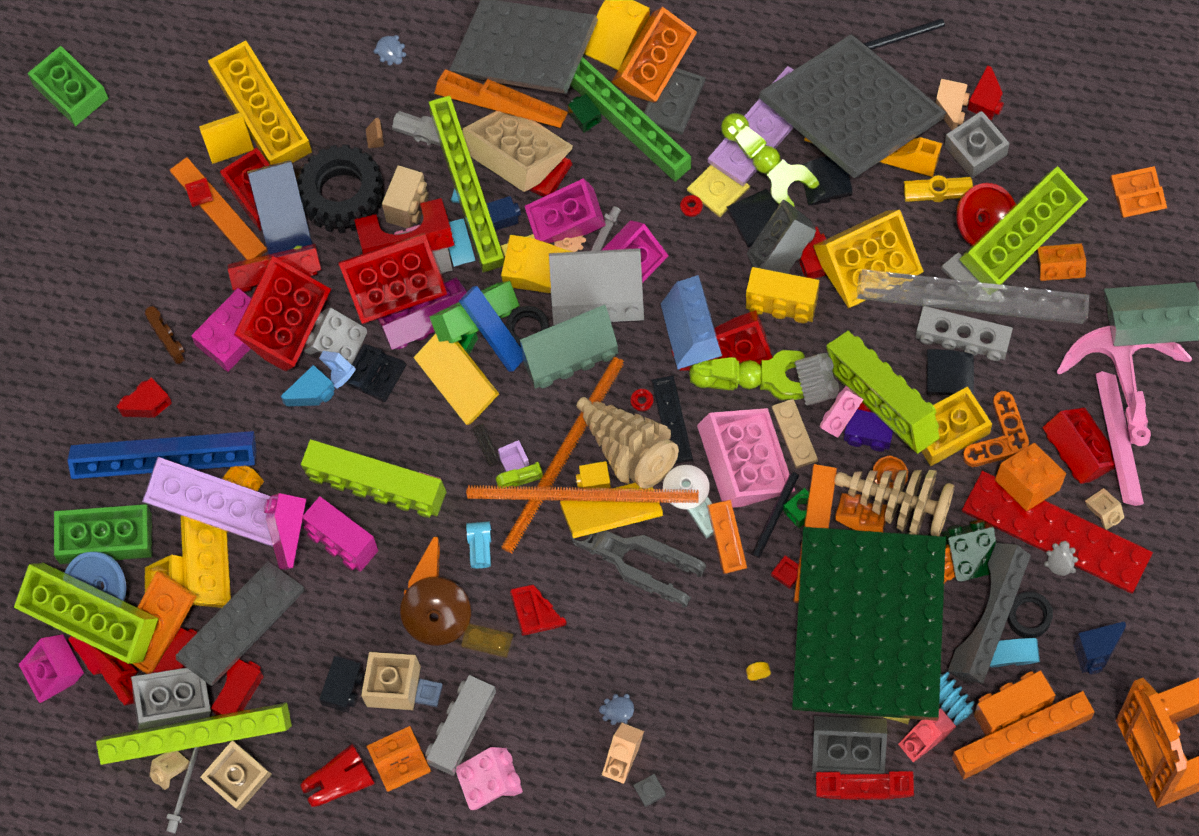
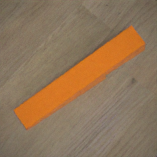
[434,69,568,128]

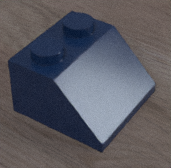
[1074,621,1126,675]

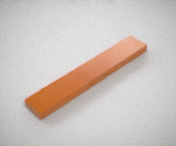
[170,157,267,260]
[793,464,837,603]

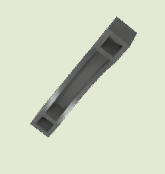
[948,543,1031,684]

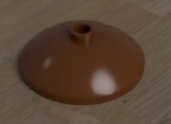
[400,577,471,646]

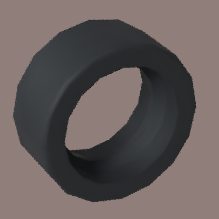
[506,305,549,347]
[1007,591,1053,638]

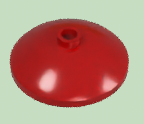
[956,183,1016,246]

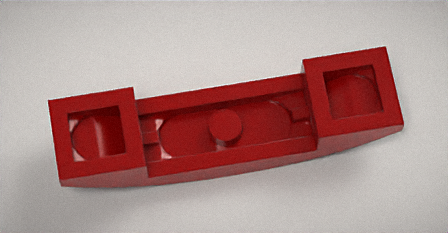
[816,771,914,800]

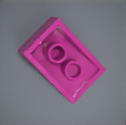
[524,178,606,243]
[264,493,306,570]

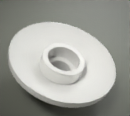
[663,465,709,509]

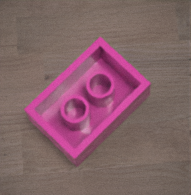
[191,288,251,372]
[302,496,378,572]

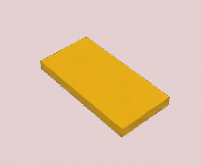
[414,334,499,425]
[560,482,663,538]
[181,516,231,608]

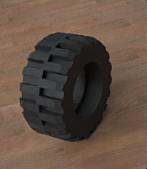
[297,144,385,233]

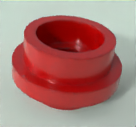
[680,195,703,217]
[631,389,653,411]

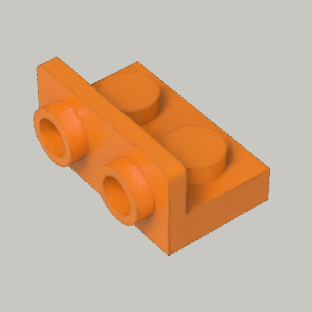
[1037,243,1086,281]

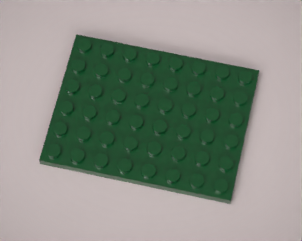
[792,527,946,721]

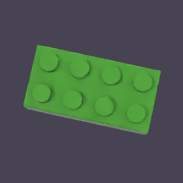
[54,504,152,564]

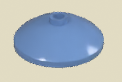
[65,552,126,601]

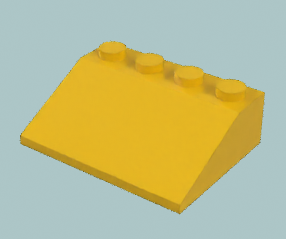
[813,209,924,308]

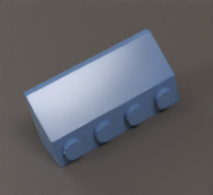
[661,275,722,369]

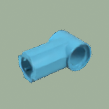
[466,521,492,569]

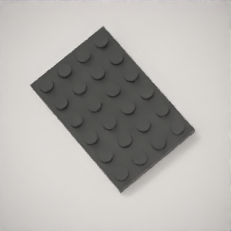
[449,0,598,94]

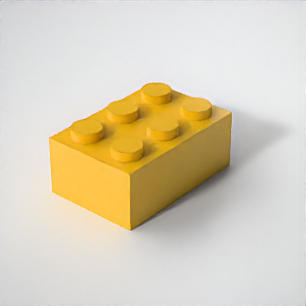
[746,267,819,323]
[921,387,992,466]

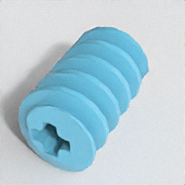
[939,672,975,725]

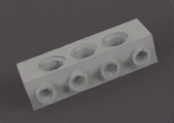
[916,306,1013,361]

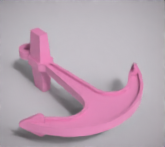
[1057,326,1192,446]

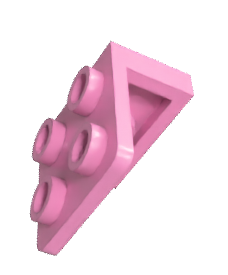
[456,747,523,810]

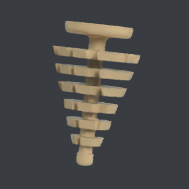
[576,397,679,489]
[834,470,955,536]

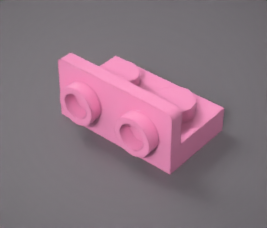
[820,386,864,438]

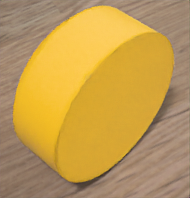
[746,662,771,681]

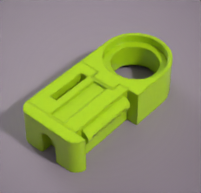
[495,462,543,489]

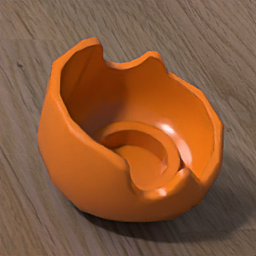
[873,455,909,489]

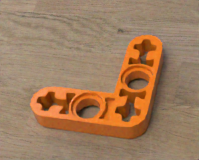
[963,391,1029,467]

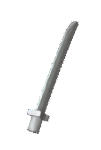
[591,206,621,251]
[166,747,199,834]

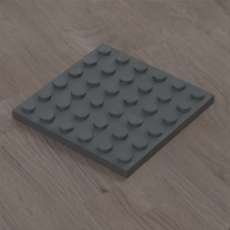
[759,34,946,178]

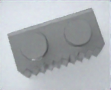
[795,353,839,406]

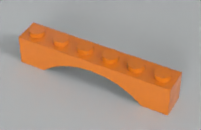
[952,691,1094,780]

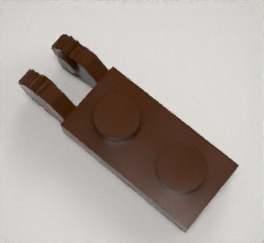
[145,306,185,364]

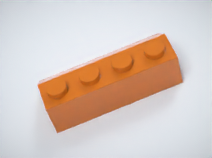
[611,7,697,103]

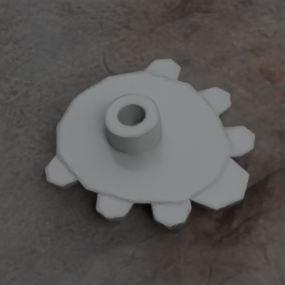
[1044,541,1078,576]

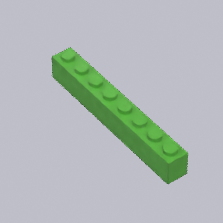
[570,57,691,182]

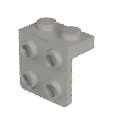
[302,308,367,365]

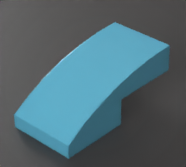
[448,218,475,267]
[990,638,1040,668]

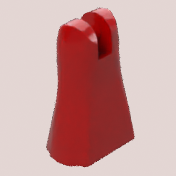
[300,744,375,807]

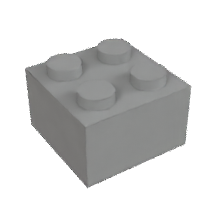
[944,111,1009,179]

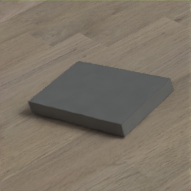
[644,68,706,135]

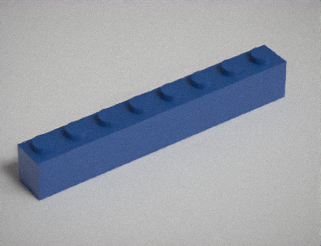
[67,431,256,479]

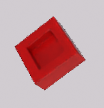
[185,178,213,207]
[771,556,798,589]

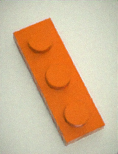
[707,500,747,574]

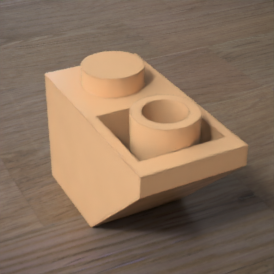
[936,79,970,130]
[602,723,644,784]

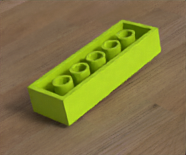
[959,166,1088,292]
[826,331,940,454]
[301,439,447,518]
[14,563,159,664]

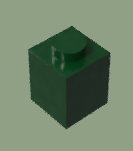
[568,94,602,133]

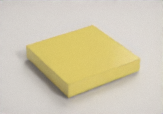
[687,165,750,217]

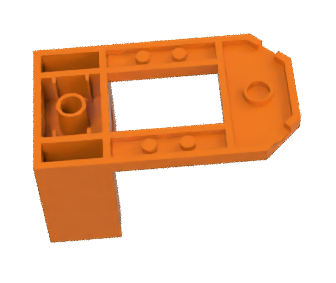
[1116,678,1199,808]

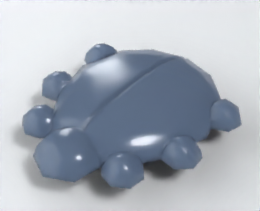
[373,35,406,66]
[599,694,634,725]

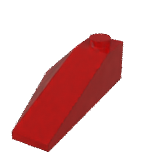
[672,310,773,371]

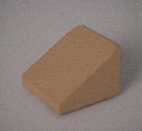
[366,118,384,148]

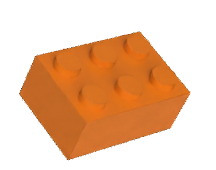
[974,670,1055,736]

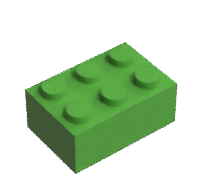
[28,46,108,127]

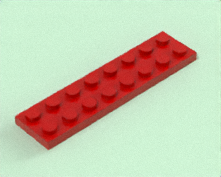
[962,471,1153,594]

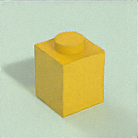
[576,461,611,491]

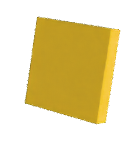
[199,112,254,164]

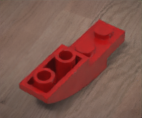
[68,636,137,706]

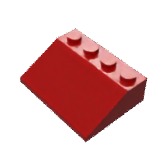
[339,233,448,324]
[234,256,331,371]

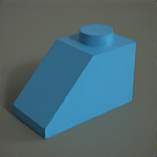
[281,365,335,406]

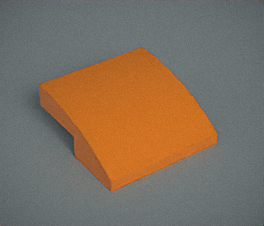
[1110,166,1167,218]
[836,493,888,532]
[367,726,431,792]

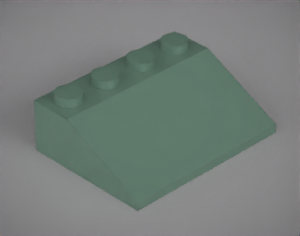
[1104,282,1199,346]
[520,305,618,388]

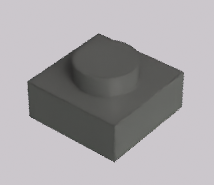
[633,774,666,807]

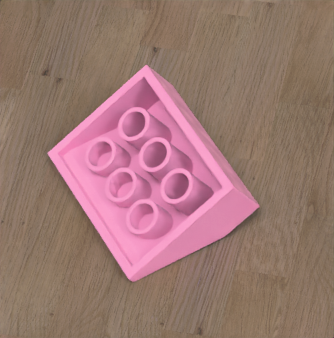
[697,408,795,508]

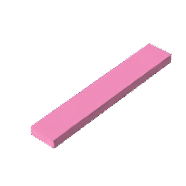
[1096,371,1144,506]

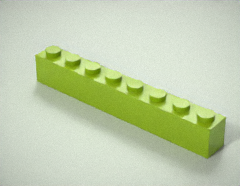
[429,96,504,272]
[96,703,292,765]

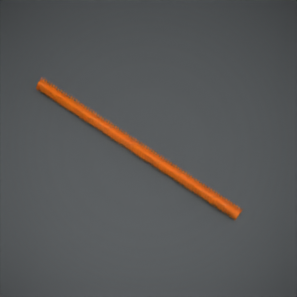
[501,357,624,554]
[466,485,699,503]

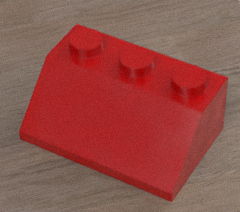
[1042,408,1116,484]

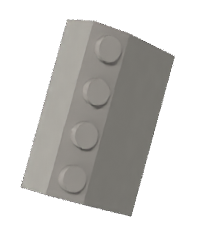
[549,248,644,325]

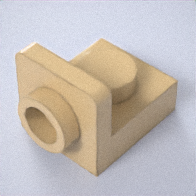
[1085,488,1124,530]
[150,751,189,790]

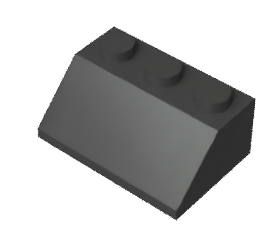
[746,199,817,274]
[812,716,887,774]

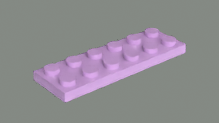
[708,66,794,186]
[142,457,273,547]

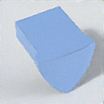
[319,351,356,389]

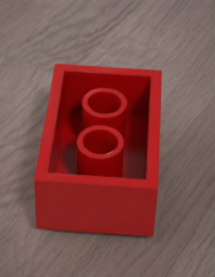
[220,147,270,231]

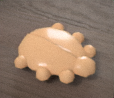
[554,235,586,252]

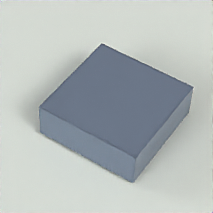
[415,679,443,707]

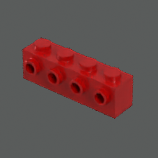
[228,244,321,292]

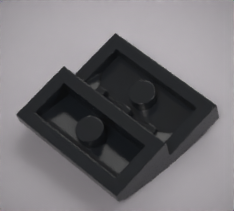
[802,156,853,206]
[727,189,778,247]
[344,344,407,402]
[927,349,974,395]

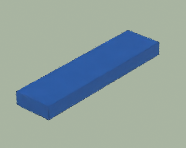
[459,286,523,371]

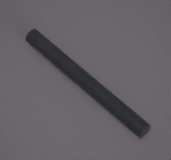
[863,19,945,50]
[751,471,800,558]

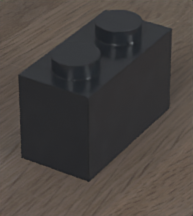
[319,656,365,713]

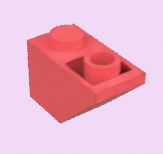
[898,708,956,763]

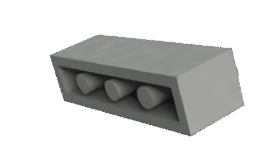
[425,675,496,776]

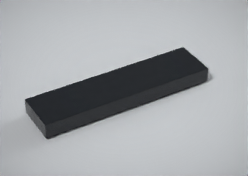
[651,375,693,464]

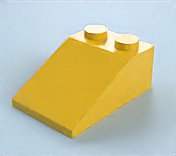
[584,0,650,70]
[501,235,572,293]

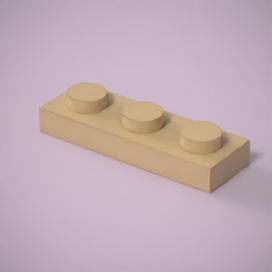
[772,399,818,469]

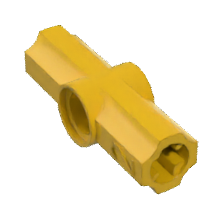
[903,175,973,202]

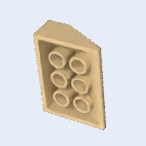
[462,111,573,192]

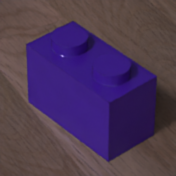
[844,409,893,452]

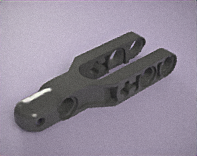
[570,530,706,608]

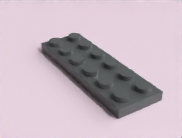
[176,561,304,686]

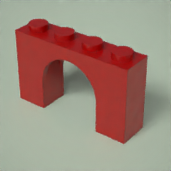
[354,198,454,254]
[152,628,264,715]

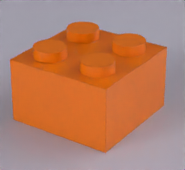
[995,443,1066,511]

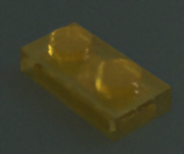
[461,624,513,658]

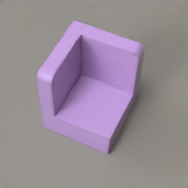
[498,440,529,472]

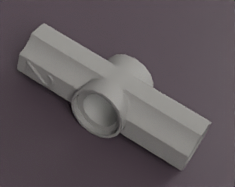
[392,111,441,146]

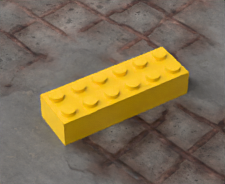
[208,41,312,165]

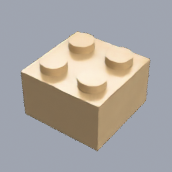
[382,166,429,228]
[361,652,421,710]
[200,741,272,810]

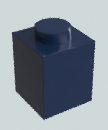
[486,196,521,231]

